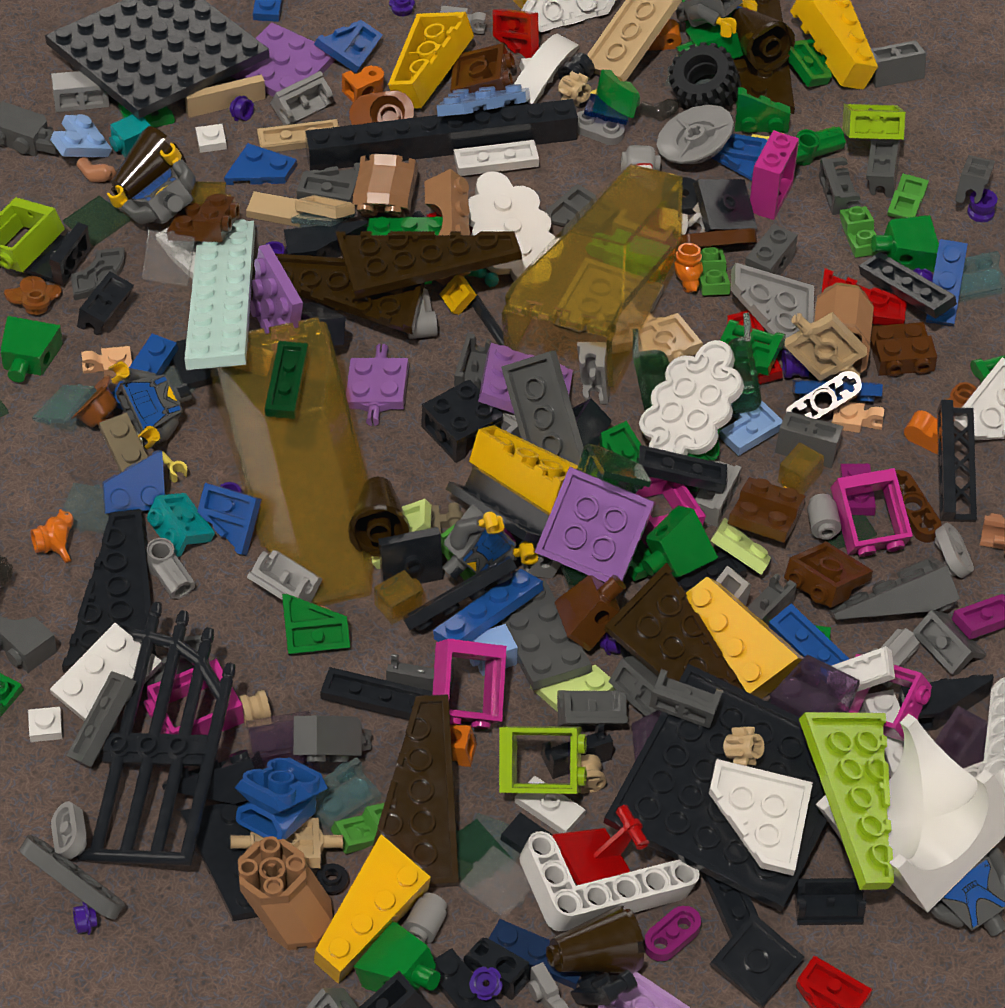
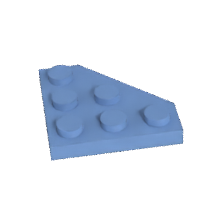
[437,84,530,116]

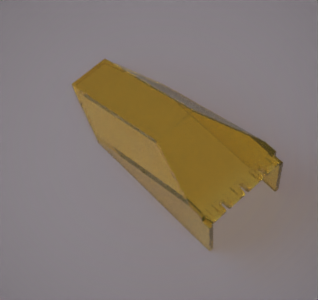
[501,164,683,387]
[211,317,373,606]

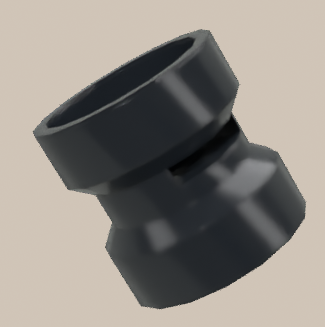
[558,52,595,80]

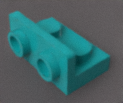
[147,493,215,557]

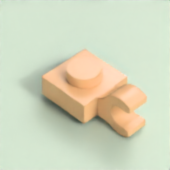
[81,346,132,377]
[832,400,884,433]

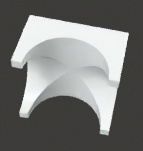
[816,714,1005,913]

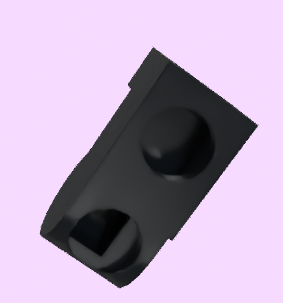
[463,937,530,1000]

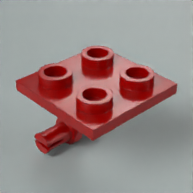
[552,805,649,885]

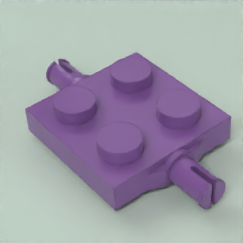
[345,344,409,426]

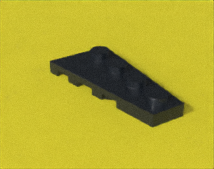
[180,801,258,921]

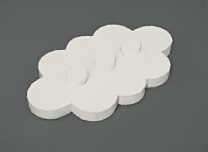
[468,171,560,289]
[639,340,744,455]

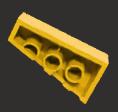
[790,0,878,89]
[388,12,474,109]
[469,425,591,513]
[686,577,810,699]
[314,834,431,984]

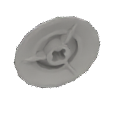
[656,105,734,164]

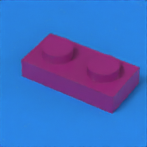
[839,464,876,516]
[952,594,1005,640]

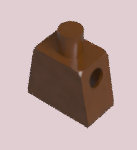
[555,575,626,651]

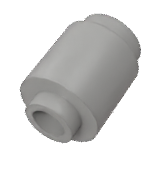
[807,494,841,539]
[403,893,447,943]

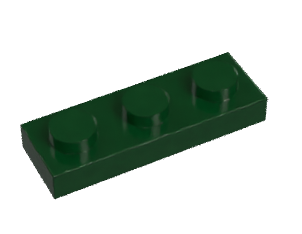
[264,341,309,419]

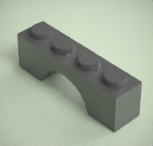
[0,616,57,673]

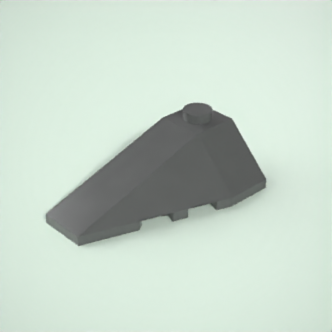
[828,556,960,620]

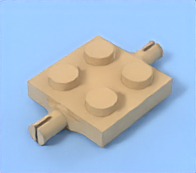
[626,309,703,368]
[785,312,867,382]
[231,818,343,868]

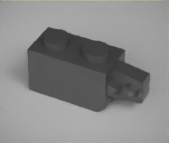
[0,101,58,157]
[293,715,372,762]

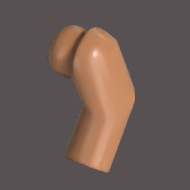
[76,157,116,183]

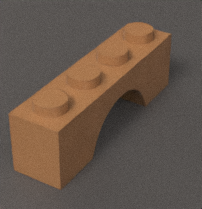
[424,169,470,286]

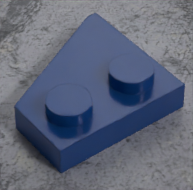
[314,20,383,73]
[712,134,768,181]
[224,143,297,185]
[102,450,165,514]
[197,483,262,555]

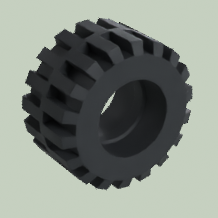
[668,42,741,109]

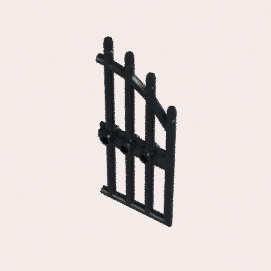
[77,602,236,866]

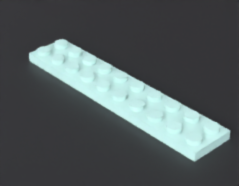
[185,219,255,370]

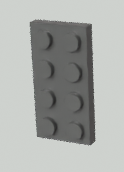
[501,350,588,467]
[498,580,592,690]

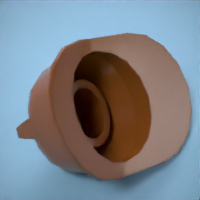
[349,91,414,125]
[71,375,117,428]

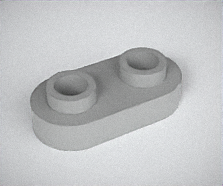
[577,110,625,145]
[935,523,974,578]
[51,801,87,859]

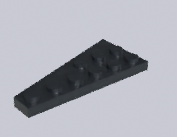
[62,509,157,673]

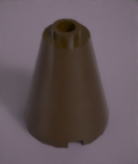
[730,7,795,71]
[111,126,186,200]
[348,476,410,557]
[546,906,644,973]

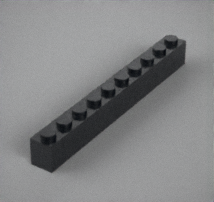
[305,99,578,171]

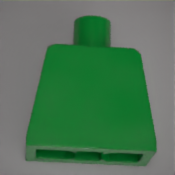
[676,17,743,59]
[871,215,939,272]
[1,316,63,383]
[641,505,718,577]
[354,921,440,992]

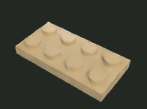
[587,0,682,81]

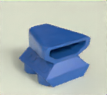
[235,757,328,840]

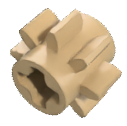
[558,71,591,107]
[723,727,764,766]

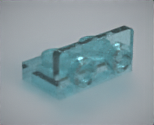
[958,251,1005,303]
[314,757,381,833]

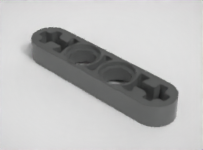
[19,835,125,920]

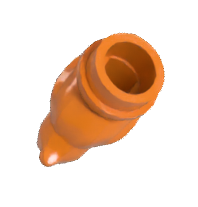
[674,243,703,293]
[30,509,74,563]

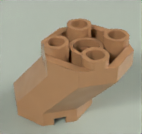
[353,154,418,218]
[813,282,874,382]
[238,836,333,950]

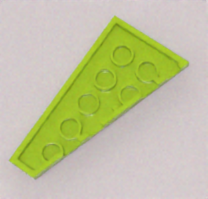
[799,712,894,890]

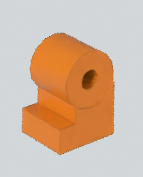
[647,19,682,51]
[342,65,384,102]
[904,410,938,455]
[450,725,477,767]

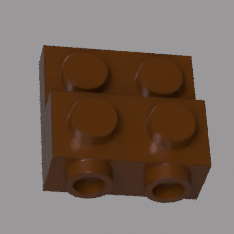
[450,43,515,93]
[167,194,240,242]
[870,322,937,376]
[728,477,806,543]
[784,541,873,608]

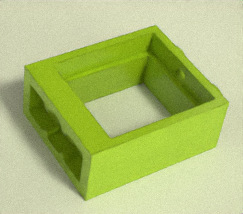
[842,104,906,140]
[0,197,65,272]
[499,726,587,794]

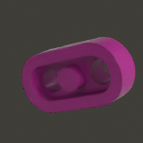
[644,906,701,961]

